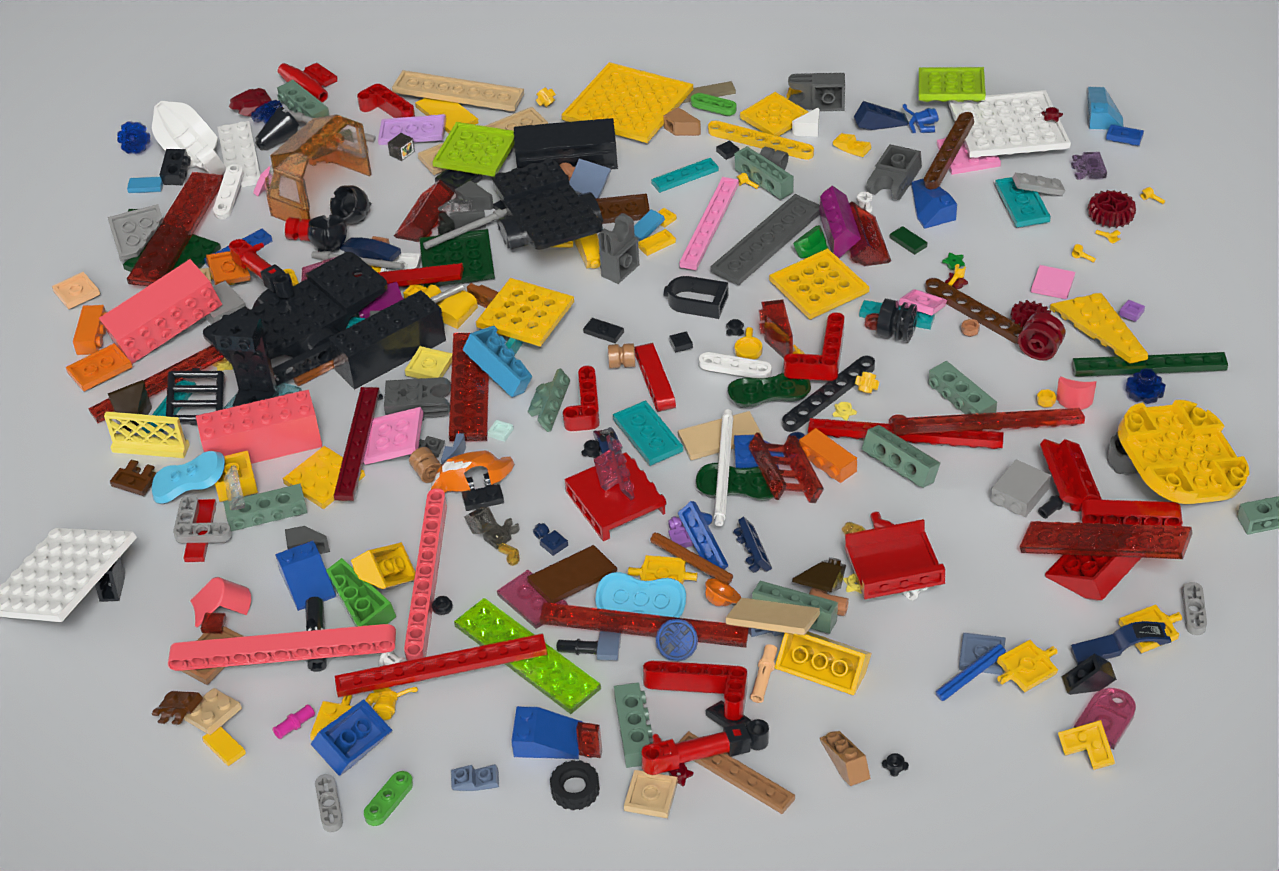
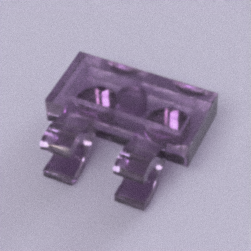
[1071,152,1107,180]

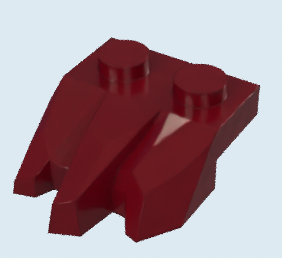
[229,88,275,117]

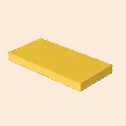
[415,98,479,133]

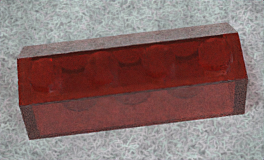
[394,180,454,242]
[849,201,891,267]

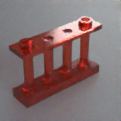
[749,432,824,503]

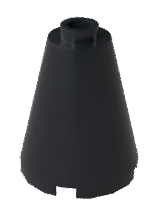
[255,107,301,150]

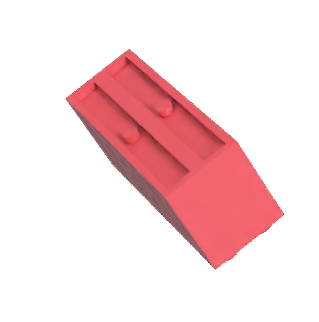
[99,259,222,364]
[196,389,323,464]

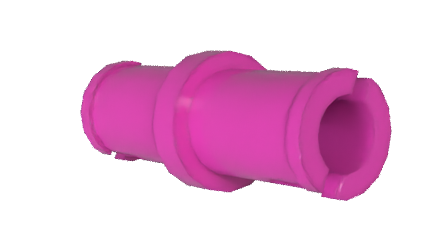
[272,704,315,739]

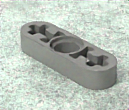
[1183,582,1207,635]
[315,774,343,832]

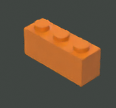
[73,305,107,355]
[799,428,857,483]

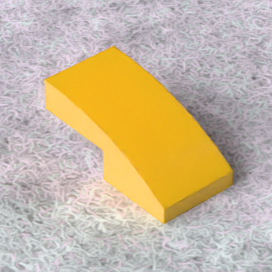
[833,133,872,157]

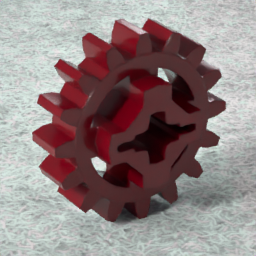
[1011,300,1051,327]

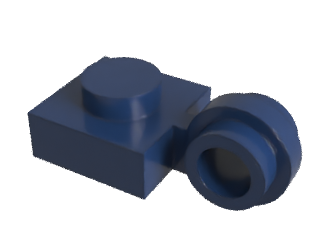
[533,523,568,556]

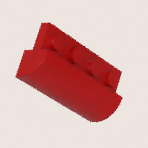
[1040,439,1102,511]

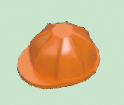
[705,578,741,606]

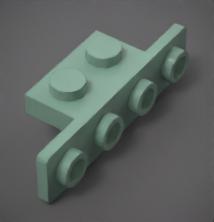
[528,368,570,432]

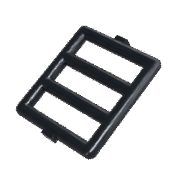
[166,368,224,425]

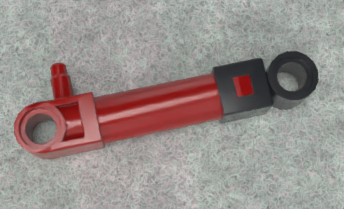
[229,239,294,298]
[641,719,769,775]

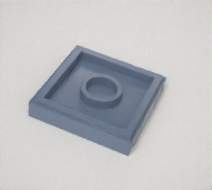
[569,158,611,199]
[959,632,1006,675]

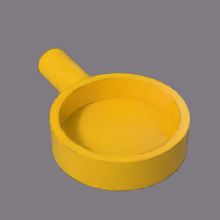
[735,327,762,360]

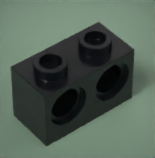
[159,148,191,186]

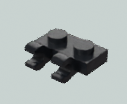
[462,473,504,511]

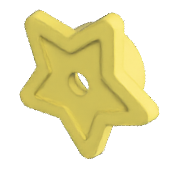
[212,355,233,371]
[832,402,857,421]
[843,573,862,594]

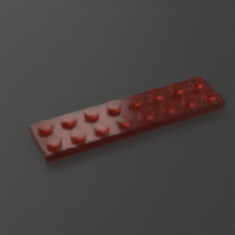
[449,333,489,441]
[1020,521,1193,559]

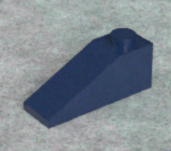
[854,101,909,130]

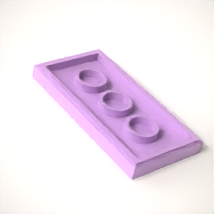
[378,114,446,145]

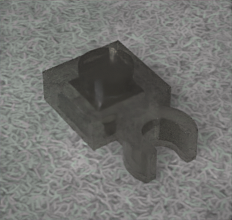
[483,518,520,550]

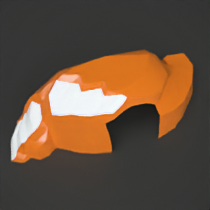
[429,450,515,493]

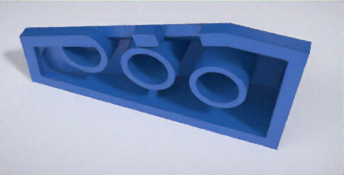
[911,178,957,229]

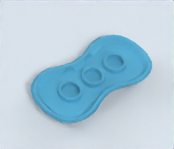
[152,451,225,504]
[595,572,686,624]

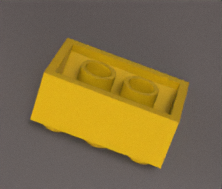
[351,542,416,589]

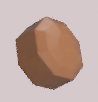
[961,319,980,336]

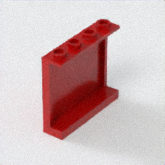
[565,452,667,542]
[845,519,945,600]

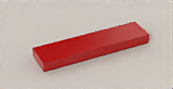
[183,499,217,562]

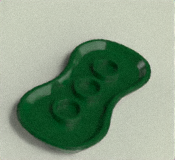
[728,373,811,407]
[696,463,783,501]

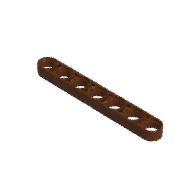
[923,112,975,190]
[925,278,1024,344]

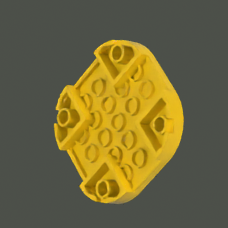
[1118,400,1249,504]

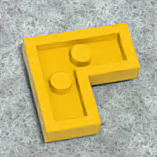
[1058,720,1115,770]

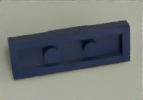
[733,516,772,573]

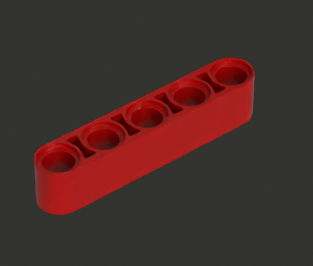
[634,343,676,412]
[1081,499,1183,529]

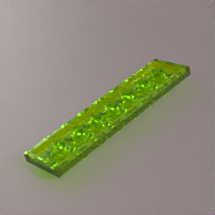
[454,598,601,714]

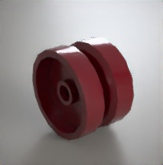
[1018,312,1066,360]

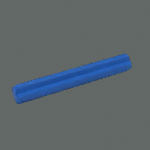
[936,644,1006,701]

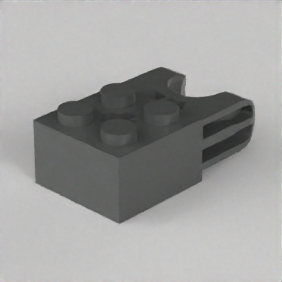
[788,73,845,111]
[867,144,922,200]
[598,213,640,284]
[384,377,451,421]

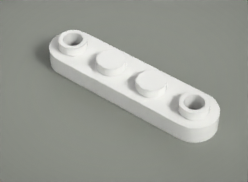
[213,164,244,219]
[699,352,772,378]

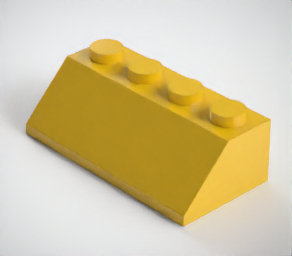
[775,632,872,695]

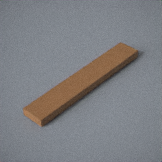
[679,731,795,814]

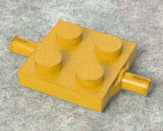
[628,555,698,584]
[1118,604,1182,653]
[997,640,1058,692]
[310,695,353,740]

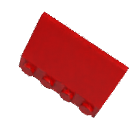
[1045,527,1147,600]

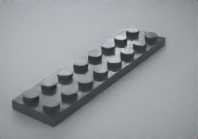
[710,194,820,285]

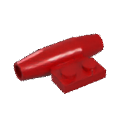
[277,63,337,102]

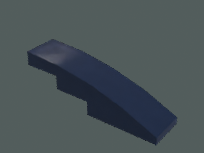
[340,237,401,261]

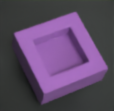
[1119,300,1145,322]

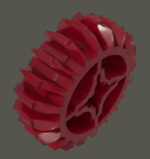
[1088,190,1136,229]

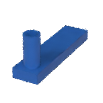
[678,501,729,578]

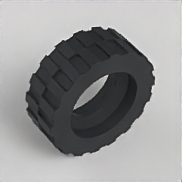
[550,760,600,810]

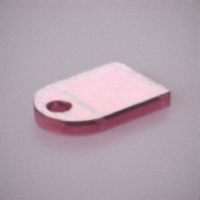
[1074,688,1136,750]

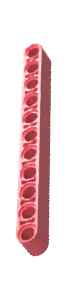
[404,488,447,661]
[168,624,396,671]

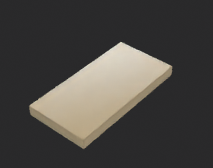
[678,411,763,460]
[726,598,820,635]

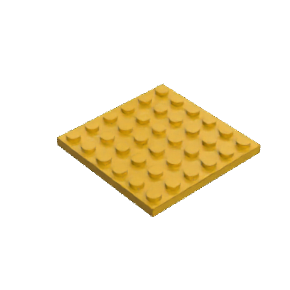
[561,62,694,143]

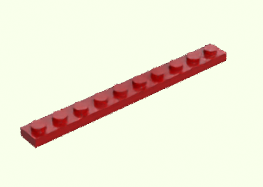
[808,418,1004,449]
[335,633,547,697]

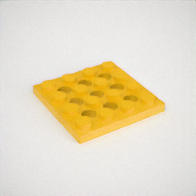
[769,249,869,319]
[476,278,574,347]

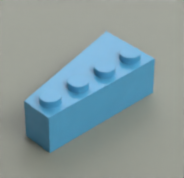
[463,325,533,397]

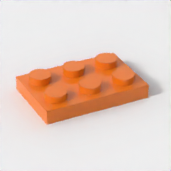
[66,343,132,391]

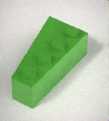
[326,558,396,627]

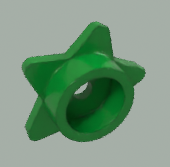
[942,253,965,270]

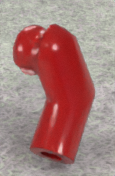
[871,512,894,529]

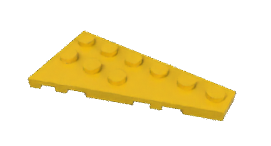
[1050,293,1148,363]

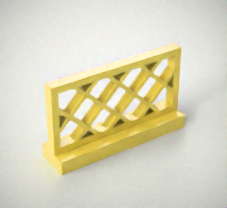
[104,412,190,458]

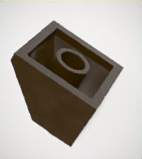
[107,380,152,431]
[792,557,846,593]

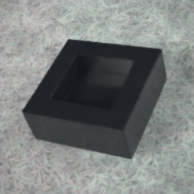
[716,141,739,160]
[669,331,693,353]

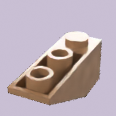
[820,731,871,786]

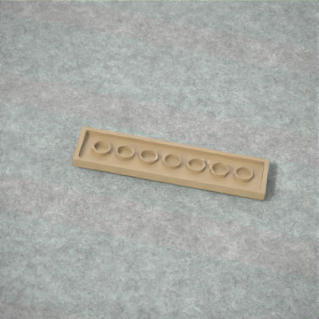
[392,70,524,112]
[418,107,548,175]

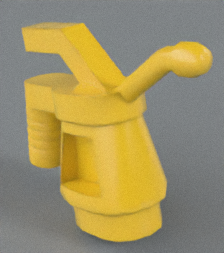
[365,687,418,720]

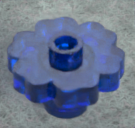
[251,100,283,124]
[117,121,150,154]
[1125,368,1166,404]

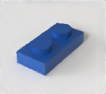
[1106,124,1144,146]

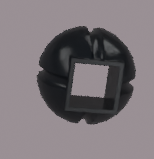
[330,185,372,224]
[307,215,347,252]

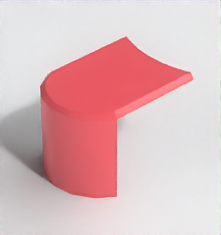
[1056,376,1097,410]
[190,577,251,627]

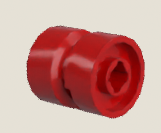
[285,217,311,242]

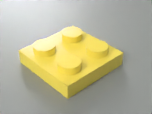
[405,346,454,378]

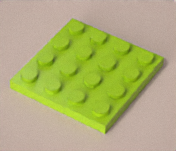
[919,67,986,102]
[432,122,515,176]

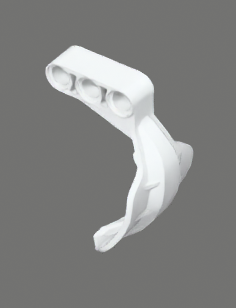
[152,101,226,180]

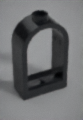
[664,276,729,319]

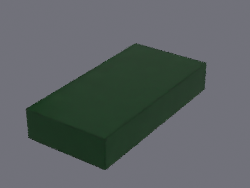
[890,226,928,255]

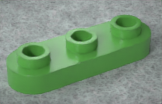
[691,93,737,116]
[364,771,413,826]

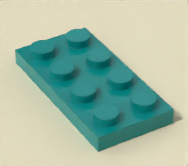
[995,177,1051,228]
[613,400,683,466]

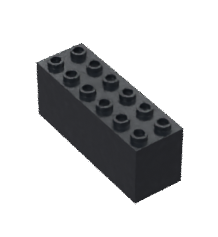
[514,118,618,176]
[328,290,446,390]

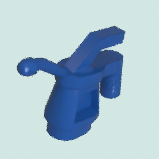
[903,104,939,133]

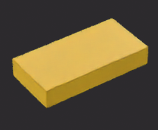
[638,229,676,256]
[202,727,246,766]

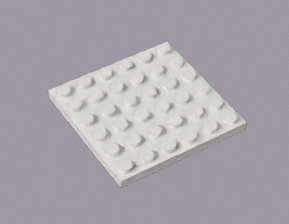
[948,90,1071,158]
[0,528,137,622]

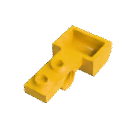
[403,284,478,329]

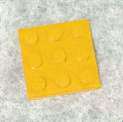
[740,92,808,136]
[283,446,365,509]

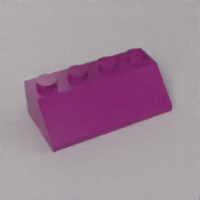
[820,185,861,258]

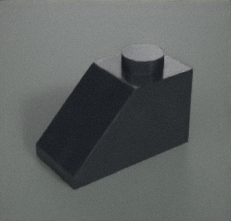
[1062,653,1117,695]

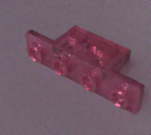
[594,435,635,500]

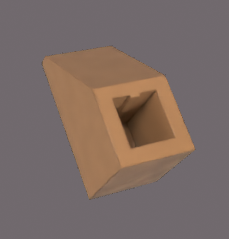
[663,107,701,136]

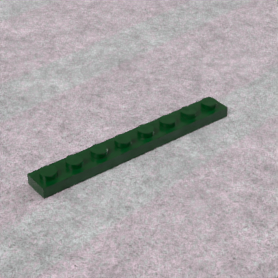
[1072,352,1228,377]

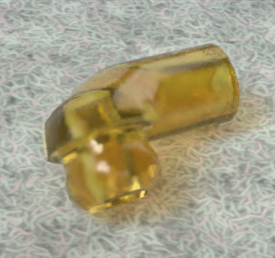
[842,522,866,534]
[498,543,520,566]

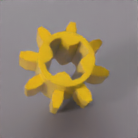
[536,87,556,107]
[855,372,880,394]

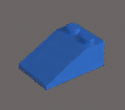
[275,541,336,611]
[311,699,393,776]
[512,706,583,759]

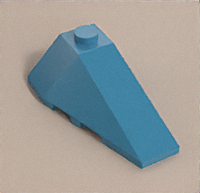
[1088,87,1124,130]

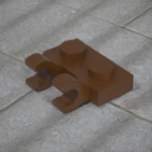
[110,459,156,496]
[152,691,203,725]

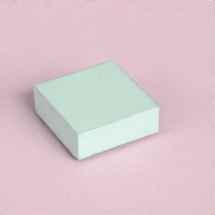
[488,420,514,442]

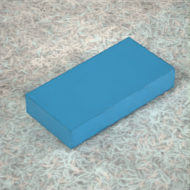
[127,177,163,193]
[634,209,665,241]

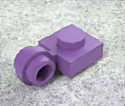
[668,516,694,548]

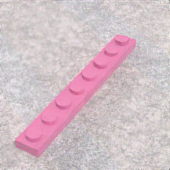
[679,177,739,270]

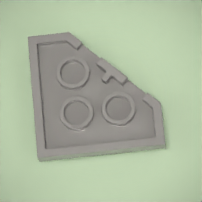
[107,204,163,261]

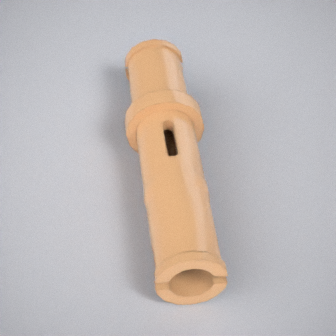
[750,644,778,703]

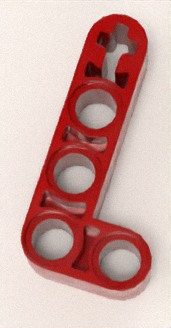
[357,84,415,118]
[563,366,600,431]

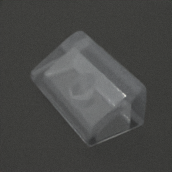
[438,199,472,212]
[224,465,245,511]

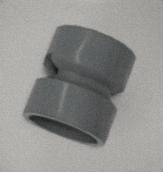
[760,146,789,170]

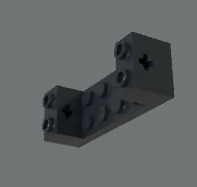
[214,315,279,407]

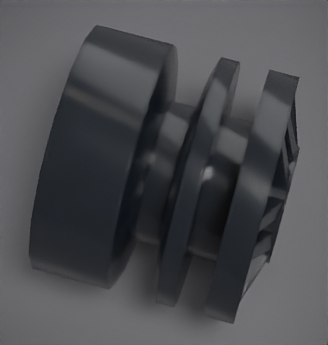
[877,298,918,342]

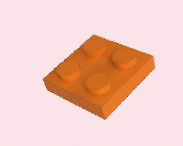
[206,251,250,285]

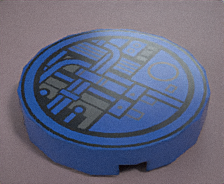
[656,619,698,661]

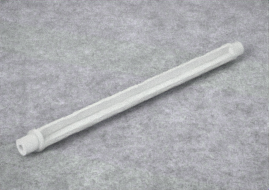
[714,409,733,526]

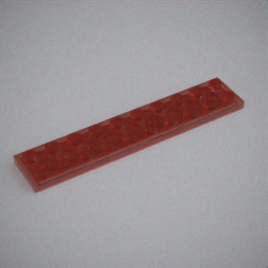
[127,172,224,286]

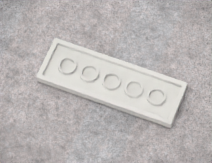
[217,121,260,188]

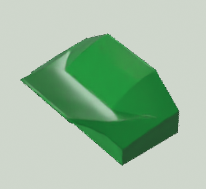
[793,225,829,258]

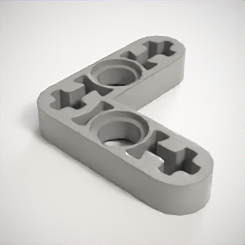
[173,495,232,543]

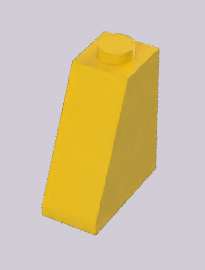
[574,233,601,269]

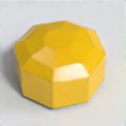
[1037,389,1056,408]

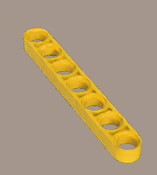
[708,121,814,160]

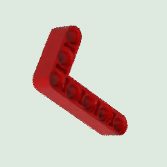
[784,312,845,381]
[643,661,747,720]

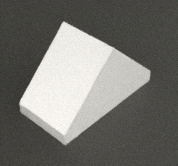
[792,108,820,137]

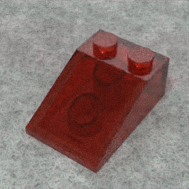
[758,299,793,359]

